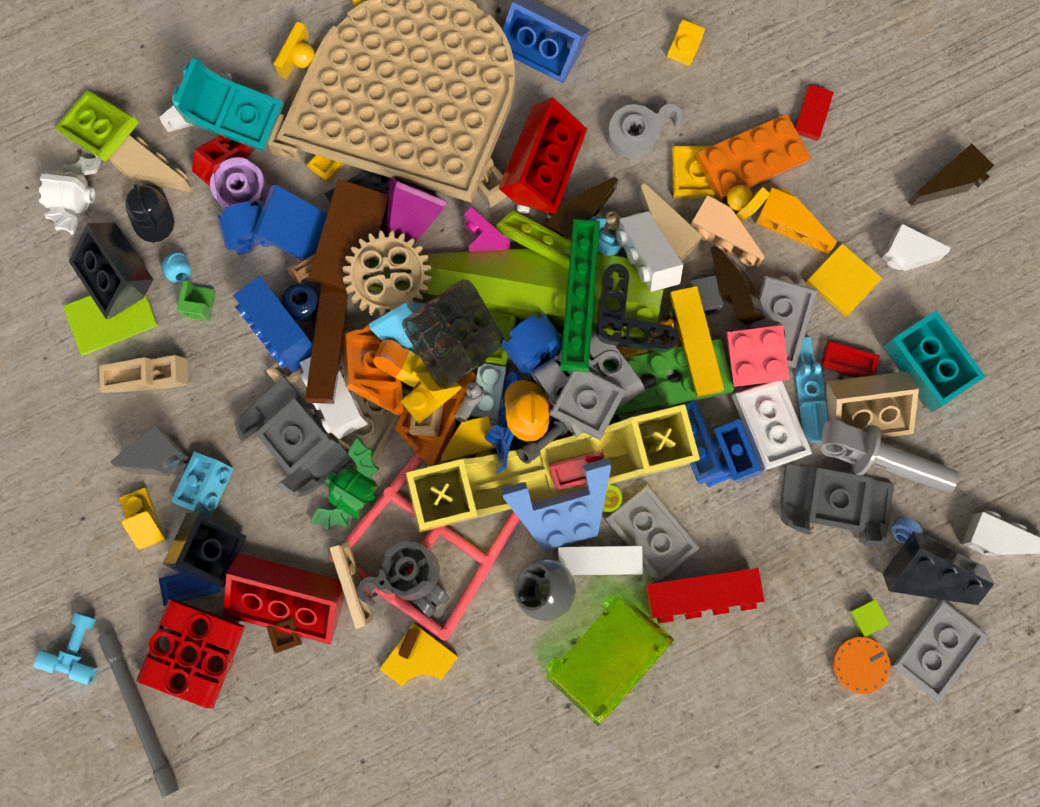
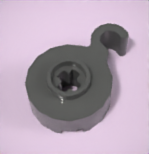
[357,540,440,606]

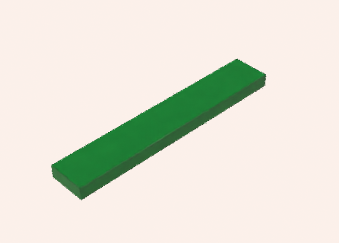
[560,219,600,373]

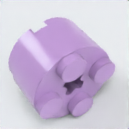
[210,158,270,209]

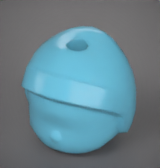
[161,252,192,282]

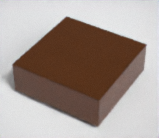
[267,617,303,654]
[398,628,422,659]

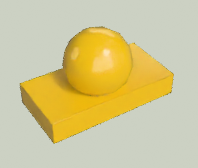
[273,21,315,80]
[727,185,770,223]

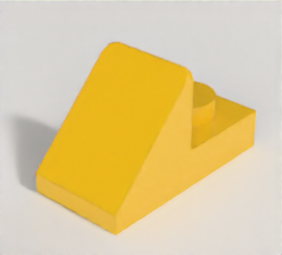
[400,368,462,424]
[119,488,166,550]

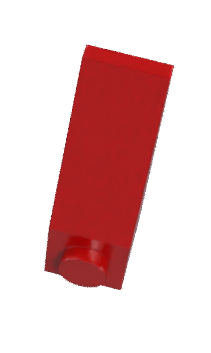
[192,135,256,186]

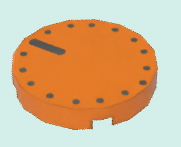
[832,637,890,694]

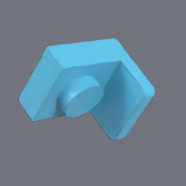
[589,216,622,256]

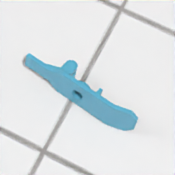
[794,337,828,442]

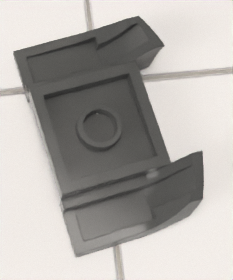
[235,376,353,497]
[780,464,894,546]

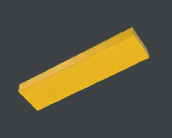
[670,286,724,398]

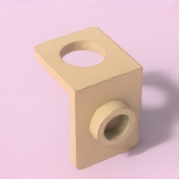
[267,114,301,162]

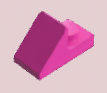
[464,207,510,252]

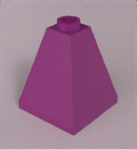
[385,177,447,256]

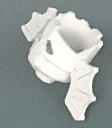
[39,157,101,234]

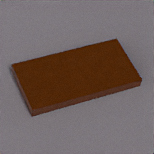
[308,179,389,291]

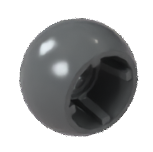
[514,559,576,621]

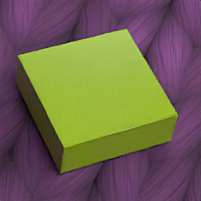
[849,599,890,637]

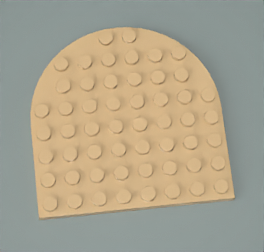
[276,0,516,202]

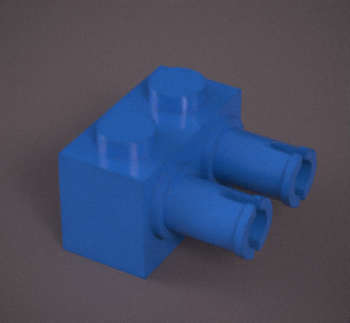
[706,419,763,488]

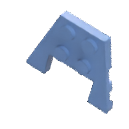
[501,458,611,551]

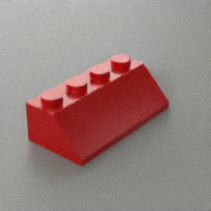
[498,97,587,214]
[223,553,344,644]

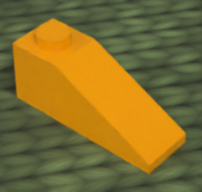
[755,187,837,254]

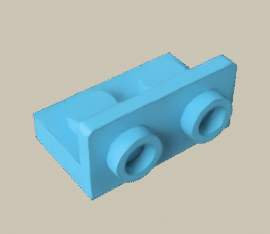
[171,451,233,517]

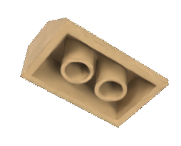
[826,371,919,438]

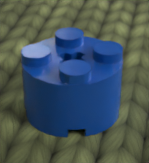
[217,201,273,255]
[501,313,563,377]

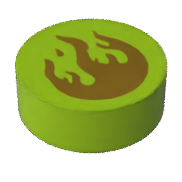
[602,485,622,513]

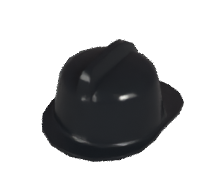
[126,183,175,243]

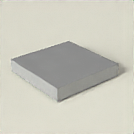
[550,371,626,440]

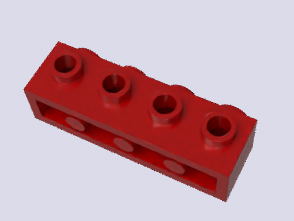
[644,568,765,624]

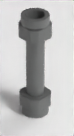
[518,419,570,464]

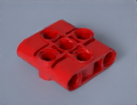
[136,599,245,709]

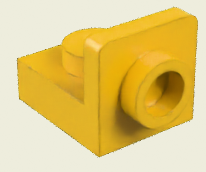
[667,20,705,66]

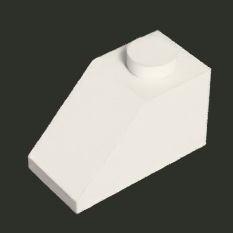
[881,224,951,271]

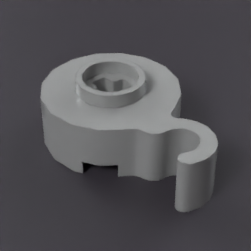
[607,104,683,161]

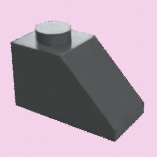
[666,274,723,321]

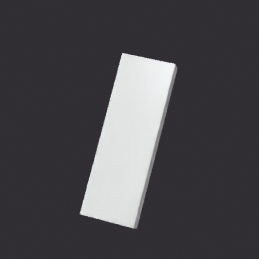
[558,546,643,575]

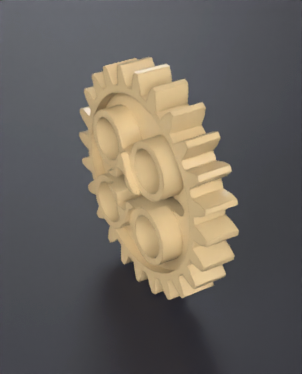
[343,231,431,317]

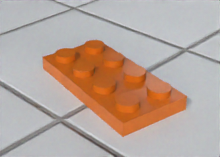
[695,114,811,201]

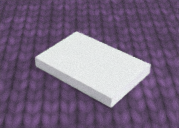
[732,381,812,472]

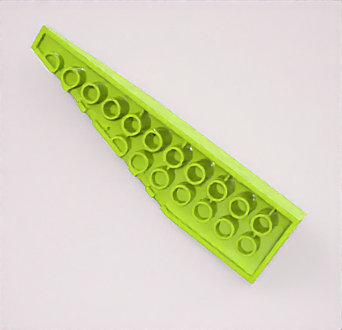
[365,249,664,340]

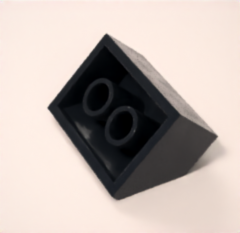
[69,222,154,319]

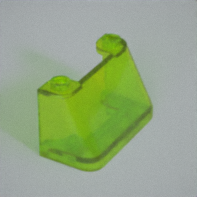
[545,593,674,727]

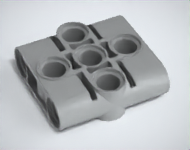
[531,329,645,437]

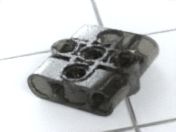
[402,279,505,389]

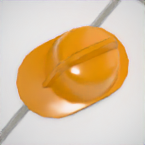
[505,380,550,442]

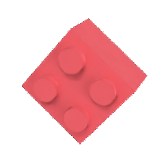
[725,324,789,387]

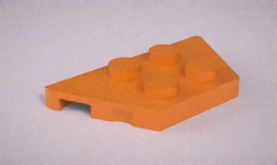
[343,325,404,415]
[395,372,477,467]

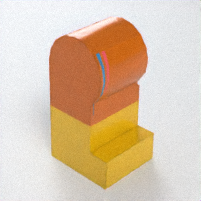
[373,339,431,388]

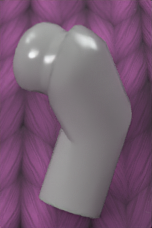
[454,382,484,422]

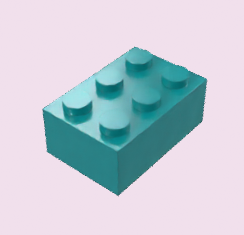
[883,310,986,412]

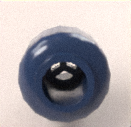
[282,283,318,321]

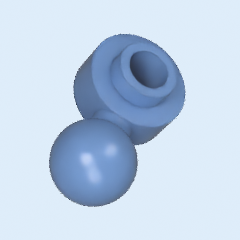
[891,517,937,544]

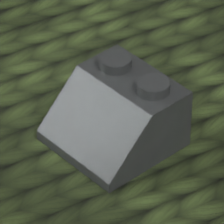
[110,425,191,476]

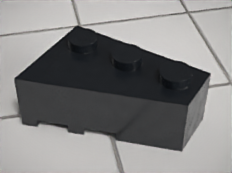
[883,531,994,605]

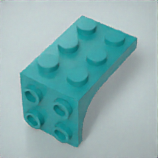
[172,56,284,152]

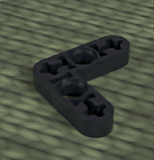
[596,264,678,353]

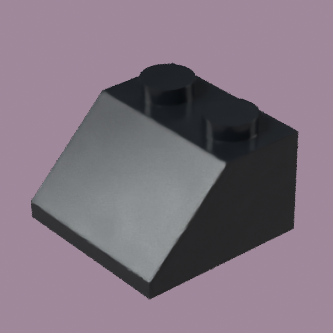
[163,512,247,587]

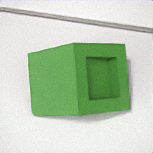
[177,280,216,321]

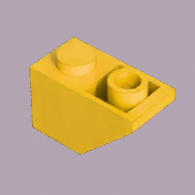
[441,416,497,464]

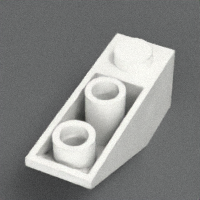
[961,510,1040,556]

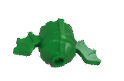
[310,438,379,530]

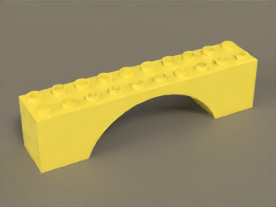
[406,405,700,532]

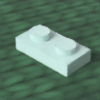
[470,363,506,422]

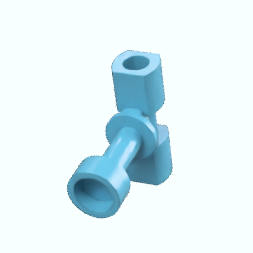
[33,612,98,685]

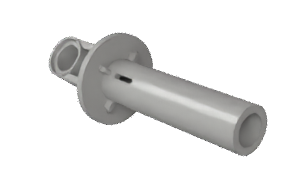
[821,420,959,493]

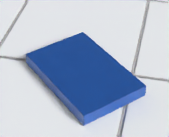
[253,185,327,261]

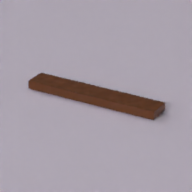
[305,284,349,404]

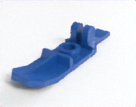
[484,371,520,474]

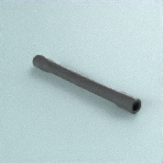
[98,632,179,798]

